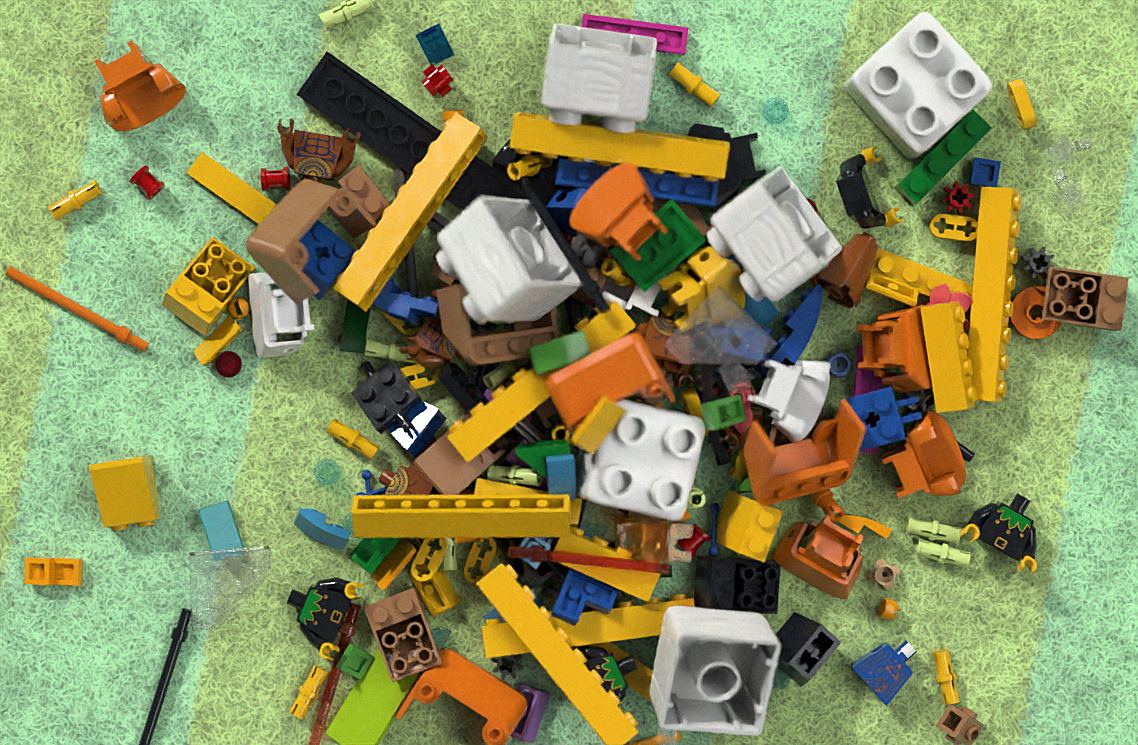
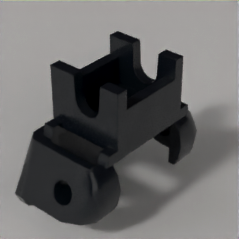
[492,112,572,199]
[687,123,766,209]

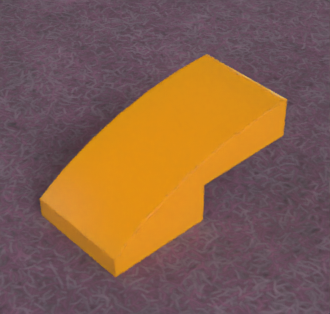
[835,514,892,539]
[24,557,83,586]

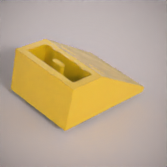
[162,237,256,336]

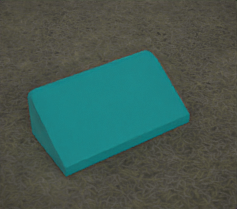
[199,500,245,560]

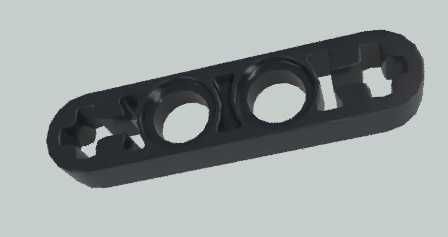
[438,362,518,450]

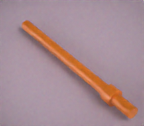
[6,266,150,352]

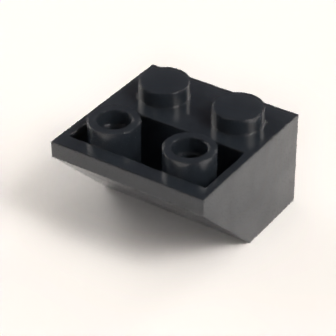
[775,612,841,687]

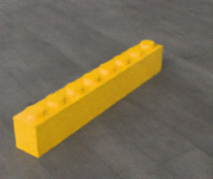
[509,111,729,181]
[333,113,488,312]
[967,187,1022,402]
[447,300,636,463]
[351,494,571,538]
[476,563,638,745]
[481,594,695,658]

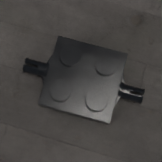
[351,359,422,434]

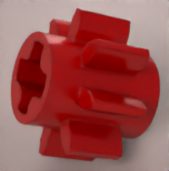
[421,64,454,97]
[940,181,975,215]

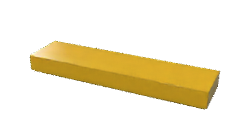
[187,152,277,224]

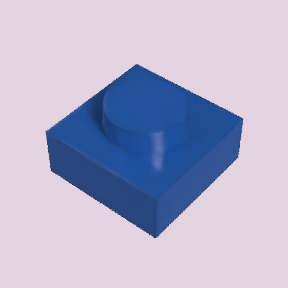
[969,157,1001,187]

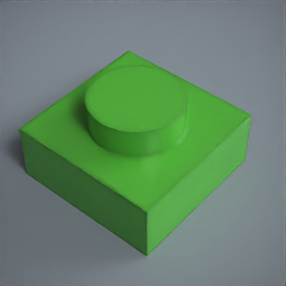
[336,643,374,680]

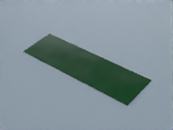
[340,300,370,353]

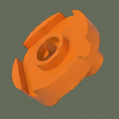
[1009,286,1061,339]

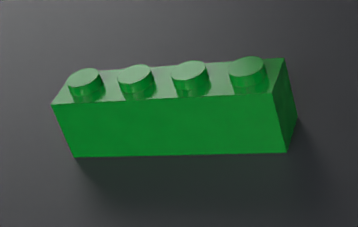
[894,109,992,206]

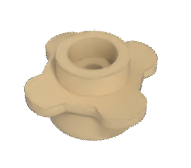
[869,559,900,590]

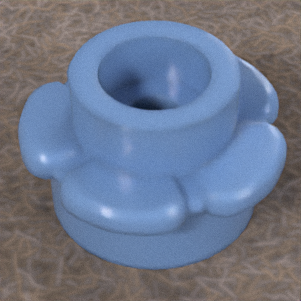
[826,352,852,378]

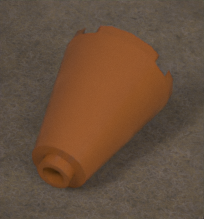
[811,232,878,308]

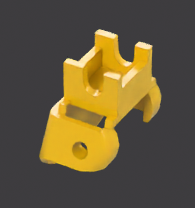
[658,246,745,332]

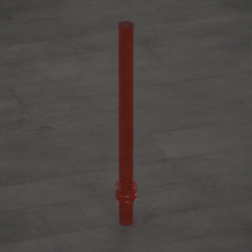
[509,546,670,574]
[309,602,361,745]

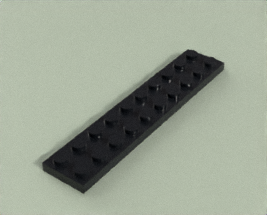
[296,51,528,211]

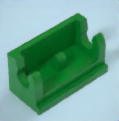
[350,538,401,575]

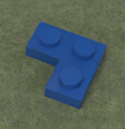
[551,568,619,626]

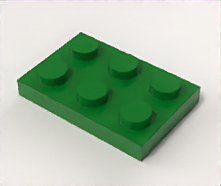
[610,199,707,292]

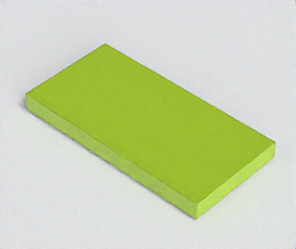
[325,647,424,745]

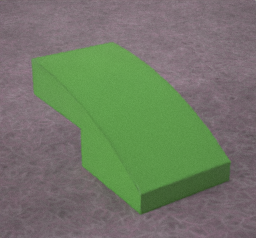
[528,330,591,374]

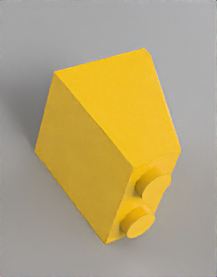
[89,455,161,531]
[710,490,783,562]

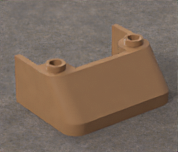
[245,179,377,304]
[436,284,559,365]

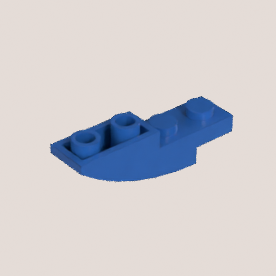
[344,270,441,325]
[758,284,823,381]

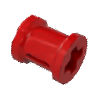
[129,165,165,201]
[261,167,290,191]
[677,523,711,558]

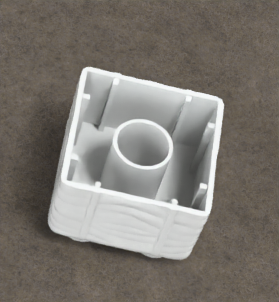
[843,12,992,160]
[541,23,657,133]
[707,166,842,302]
[437,196,583,324]
[575,399,706,520]
[650,606,781,736]

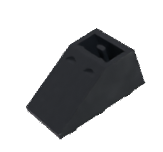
[694,556,781,614]

